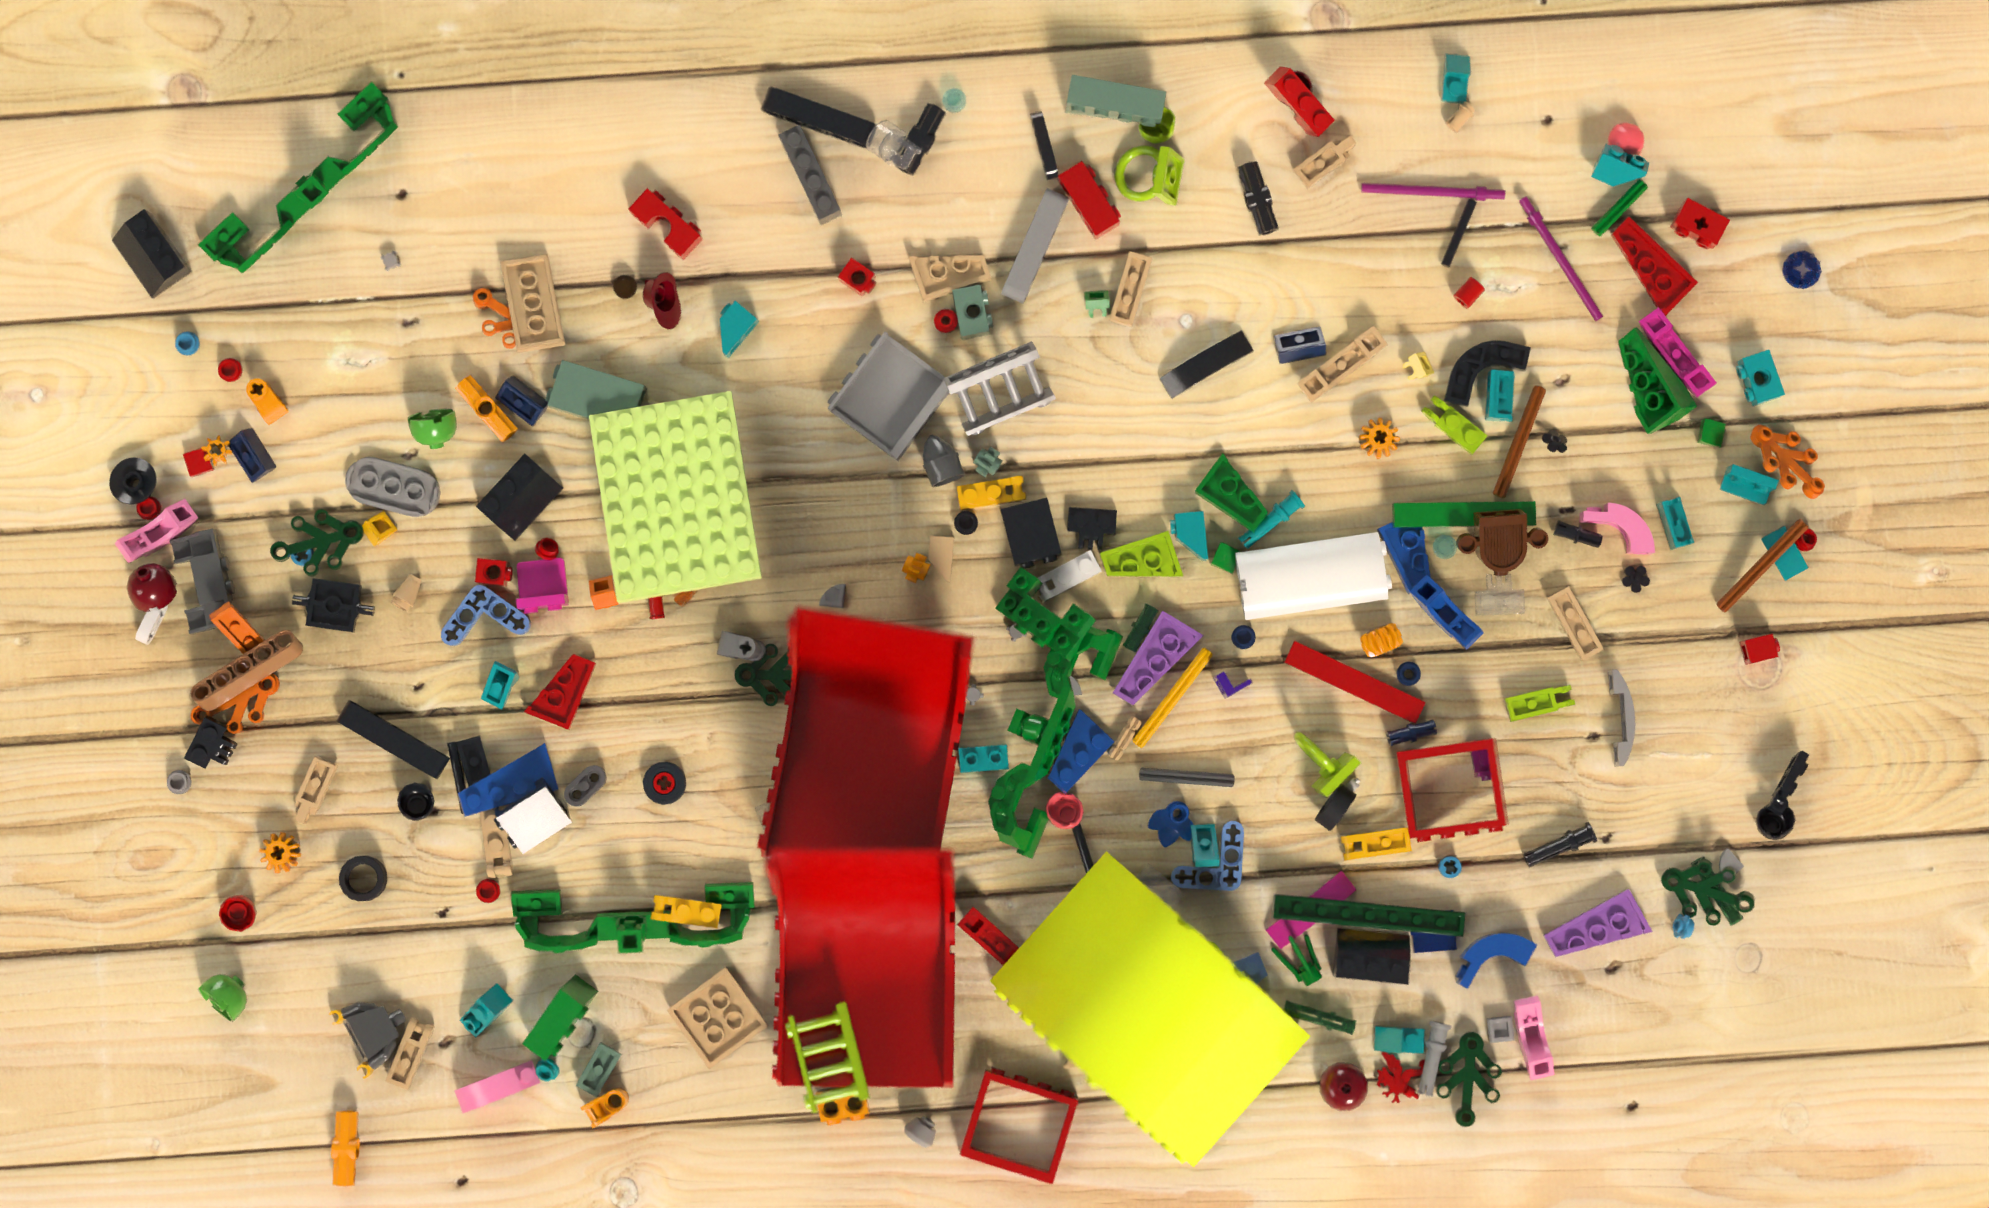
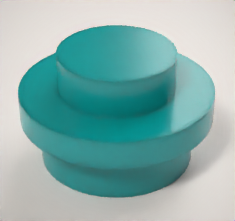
[535,1058,559,1082]

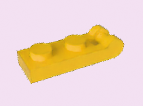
[957,476,1026,511]
[1341,827,1412,861]
[650,895,721,929]

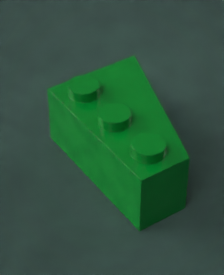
[522,974,599,1061]

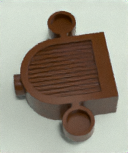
[1456,509,1549,576]

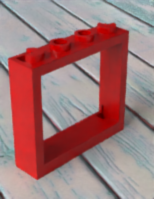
[1397,738,1509,842]
[959,1067,1079,1185]

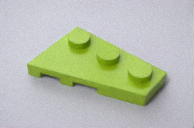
[1100,531,1183,577]

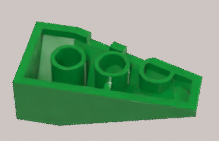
[1618,328,1697,434]

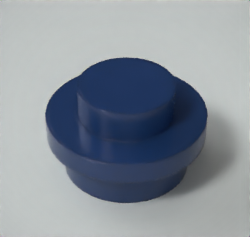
[1231,625,1256,649]

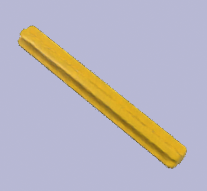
[1133,648,1213,748]

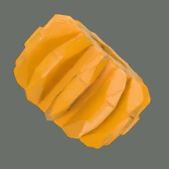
[1359,418,1400,459]
[1360,623,1403,657]
[259,832,302,873]

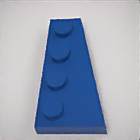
[458,743,558,817]

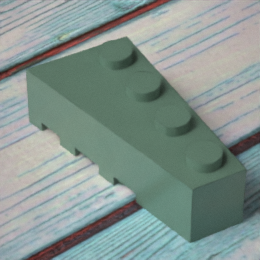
[1065,75,1166,127]

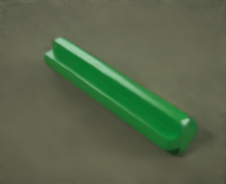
[1591,179,1648,237]

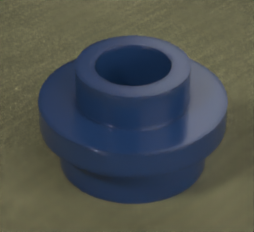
[1396,662,1421,686]

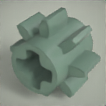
[973,446,1003,477]

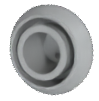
[904,1116,936,1148]

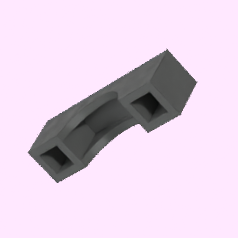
[778,125,842,225]

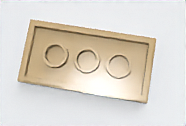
[500,254,565,353]

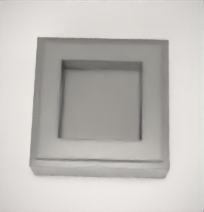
[1487,1016,1515,1043]

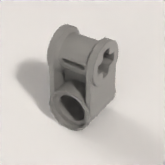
[717,631,766,661]

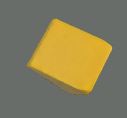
[362,511,398,546]

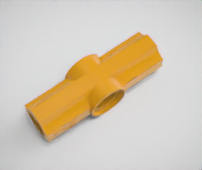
[455,375,518,443]
[331,1111,360,1186]

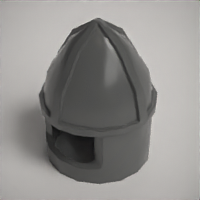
[923,435,965,487]

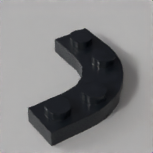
[1444,341,1531,407]

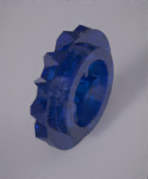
[1783,250,1822,289]

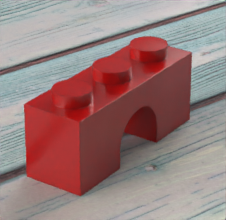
[1264,66,1335,137]
[628,188,703,260]

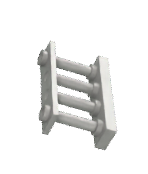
[943,341,1056,436]

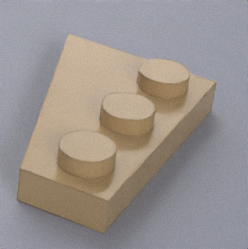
[908,255,992,302]

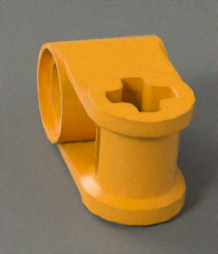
[246,379,289,425]
[580,1088,629,1129]

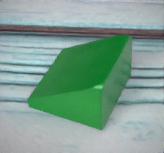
[1697,418,1726,448]
[1210,542,1241,574]

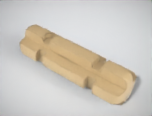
[1108,716,1142,761]

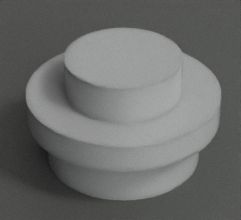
[167,770,192,794]

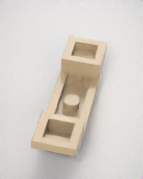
[1297,326,1388,403]

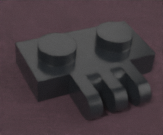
[1067,507,1117,550]
[184,715,238,769]

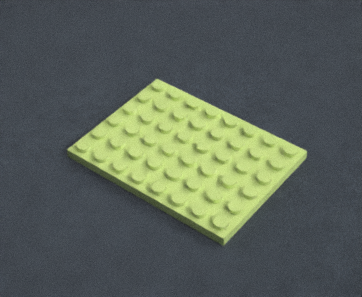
[589,391,762,603]

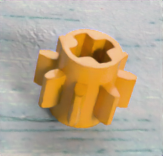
[201,435,233,466]
[902,552,931,583]

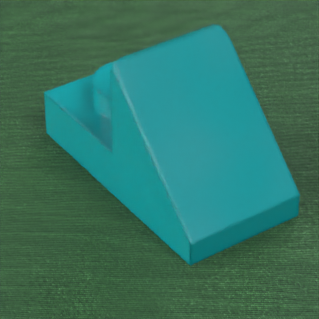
[1441,54,1471,104]
[481,661,519,710]
[1191,824,1220,867]
[1374,1026,1425,1053]

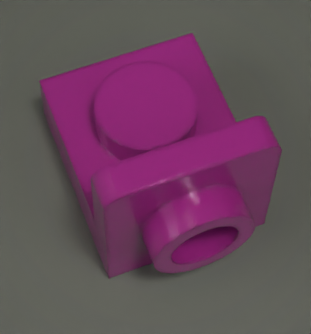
[1470,749,1502,781]

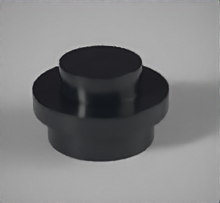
[954,511,978,535]

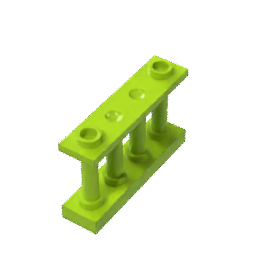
[785,1002,870,1114]

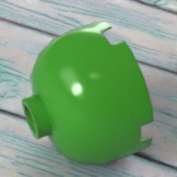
[408,409,457,449]
[198,974,247,1021]

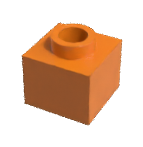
[589,575,619,610]

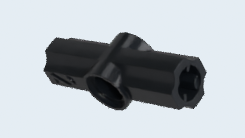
[895,103,946,176]
[1237,161,1279,236]

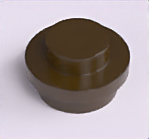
[613,275,637,299]

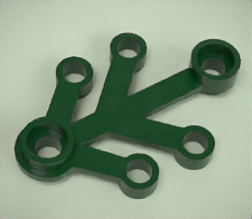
[270,509,364,577]
[735,644,792,706]
[1661,859,1755,926]
[1436,1032,1502,1127]

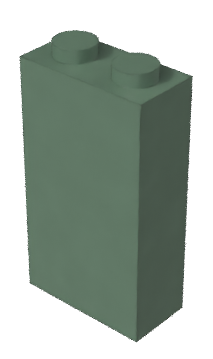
[546,360,647,420]

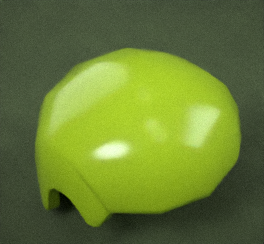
[1139,107,1175,144]

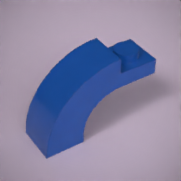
[1410,575,1484,650]

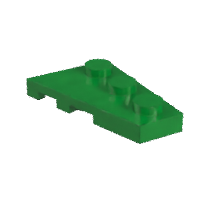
[1195,453,1268,533]

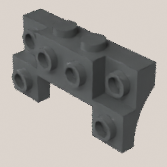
[169,528,235,634]

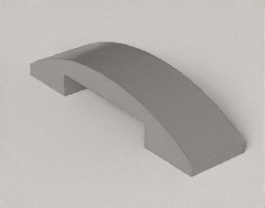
[1608,669,1635,767]

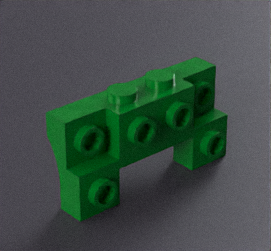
[995,567,1096,662]

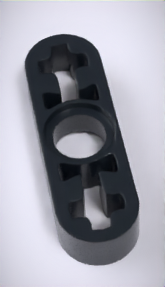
[1030,111,1059,180]

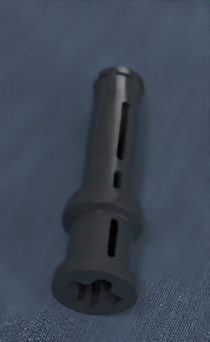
[1523,822,1597,868]

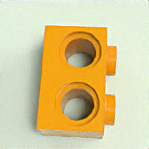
[816,1087,870,1126]

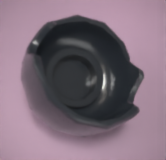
[397,782,435,821]
[1755,804,1796,840]

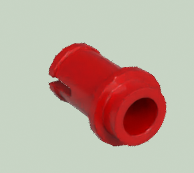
[648,595,665,620]

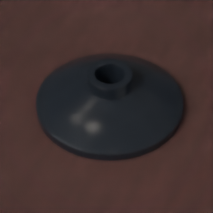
[109,457,157,505]

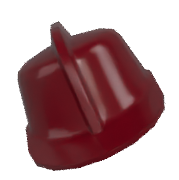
[643,272,681,329]

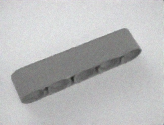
[1001,188,1069,303]

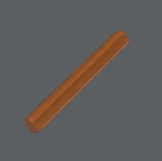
[1493,385,1546,498]
[1717,519,1808,612]

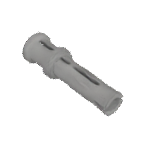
[1417,1021,1451,1097]

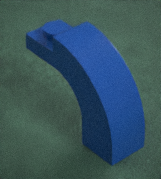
[1456,933,1537,989]

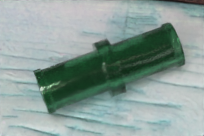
[1122,603,1159,653]

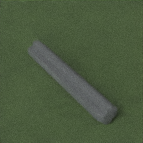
[1139,768,1235,787]

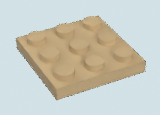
[667,967,769,1069]

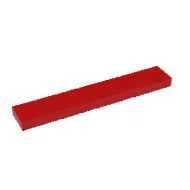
[1284,641,1426,724]

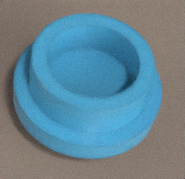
[175,332,200,356]

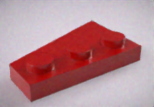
[524,654,597,730]

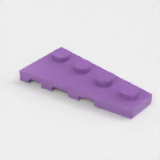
[1113,611,1204,705]
[1543,889,1653,957]

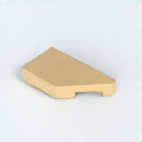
[928,535,954,582]

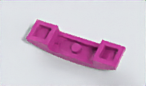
[1639,307,1717,398]
[1266,871,1357,949]

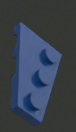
[1377,522,1431,594]
[1048,709,1115,794]

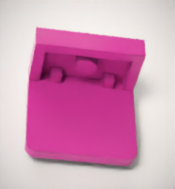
[516,558,569,614]

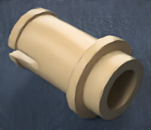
[1445,102,1475,133]

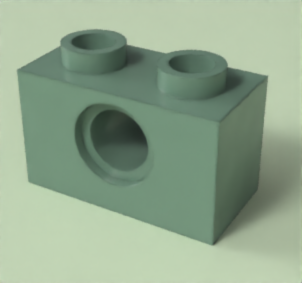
[952,284,993,340]

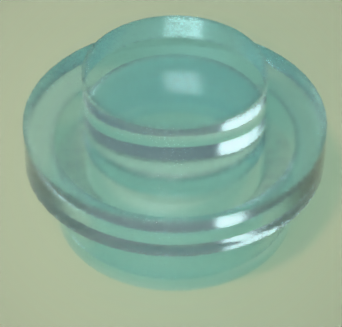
[942,89,966,113]
[1433,535,1457,559]

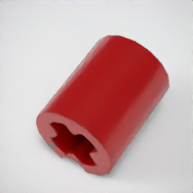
[1453,277,1485,309]

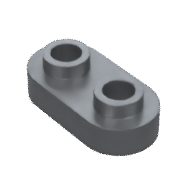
[564,765,607,807]

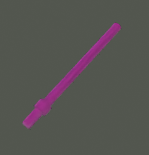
[1361,183,1505,201]
[1519,196,1604,322]

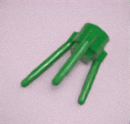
[1271,935,1322,986]

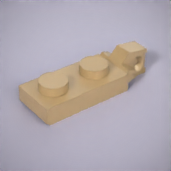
[1293,135,1356,189]
[294,756,338,824]

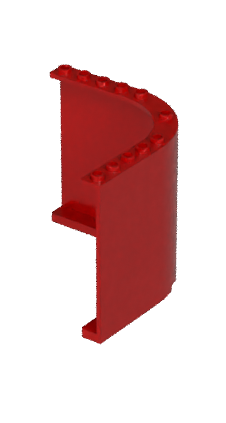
[757,606,974,858]
[765,848,955,1088]

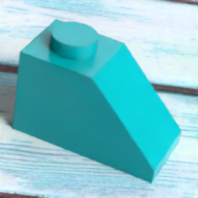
[720,301,759,359]
[1170,511,1208,561]

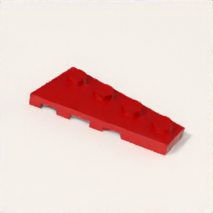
[1611,217,1698,316]

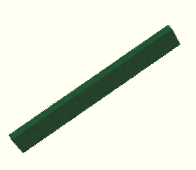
[1271,894,1465,937]

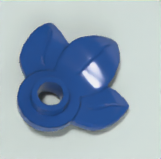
[1148,801,1194,847]

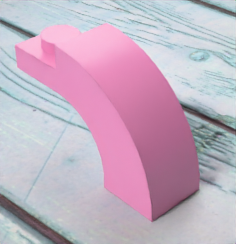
[115,499,198,563]
[1579,503,1655,555]
[1514,995,1555,1080]
[455,1060,540,1113]

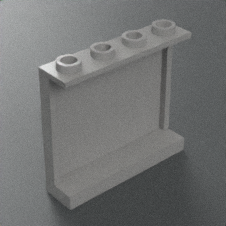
[827,331,949,461]

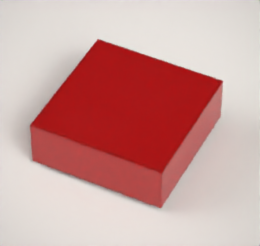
[183,448,214,477]

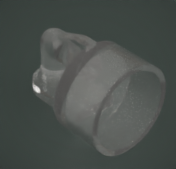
[867,120,922,169]

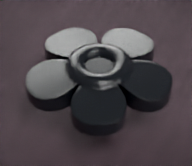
[1542,429,1567,453]
[1622,566,1650,593]

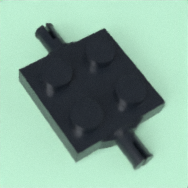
[292,578,375,633]

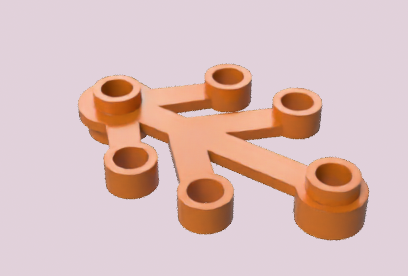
[473,288,516,349]
[1750,425,1825,499]
[191,671,280,734]

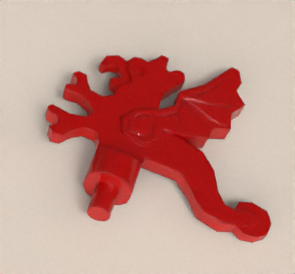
[1377,1052,1425,1103]

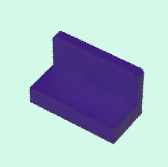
[1213,671,1253,699]

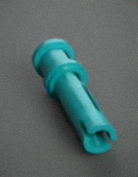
[1238,490,1305,550]

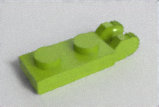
[1421,395,1488,455]
[1504,685,1575,722]

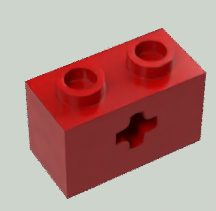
[1670,198,1730,249]

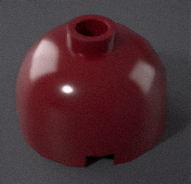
[126,563,177,612]
[1319,1062,1368,1111]

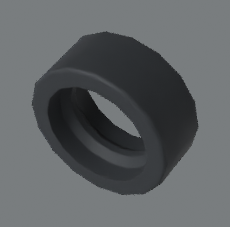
[1315,784,1357,831]
[339,856,387,902]

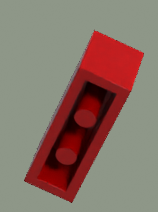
[1058,161,1121,240]

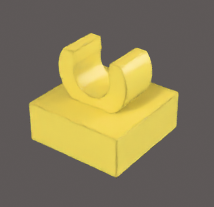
[1402,351,1435,380]

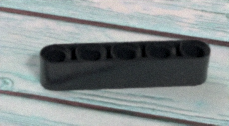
[761,87,878,149]
[337,700,450,779]

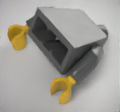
[329,1002,406,1078]

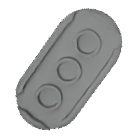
[345,457,440,517]

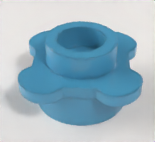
[1673,914,1694,939]

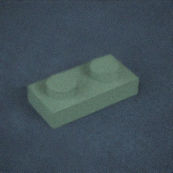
[576,1042,622,1097]

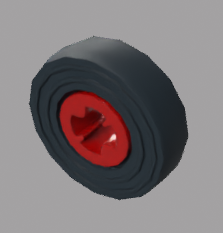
[643,762,686,805]

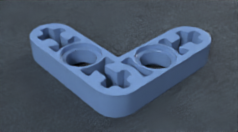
[441,585,531,646]
[1171,821,1244,891]

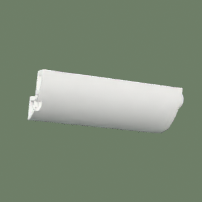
[1235,532,1392,620]

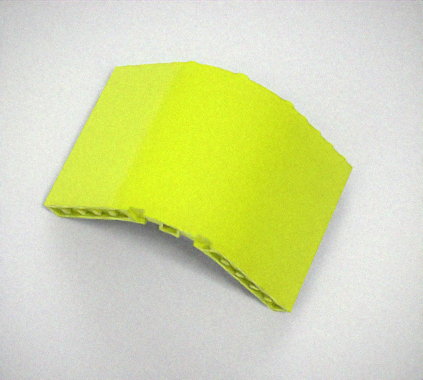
[990,851,1311,1167]

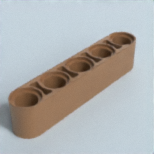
[190,630,303,711]

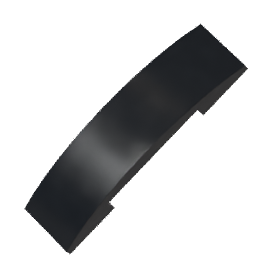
[1159,330,1254,399]

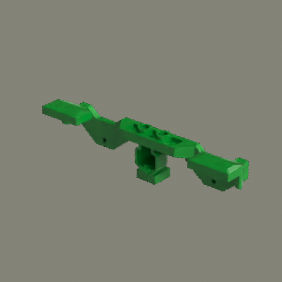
[198,81,398,274]
[988,627,1123,859]
[511,882,755,953]

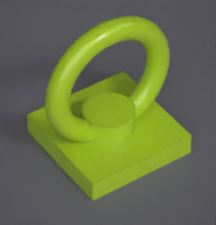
[1115,145,1185,205]
[1294,732,1361,797]

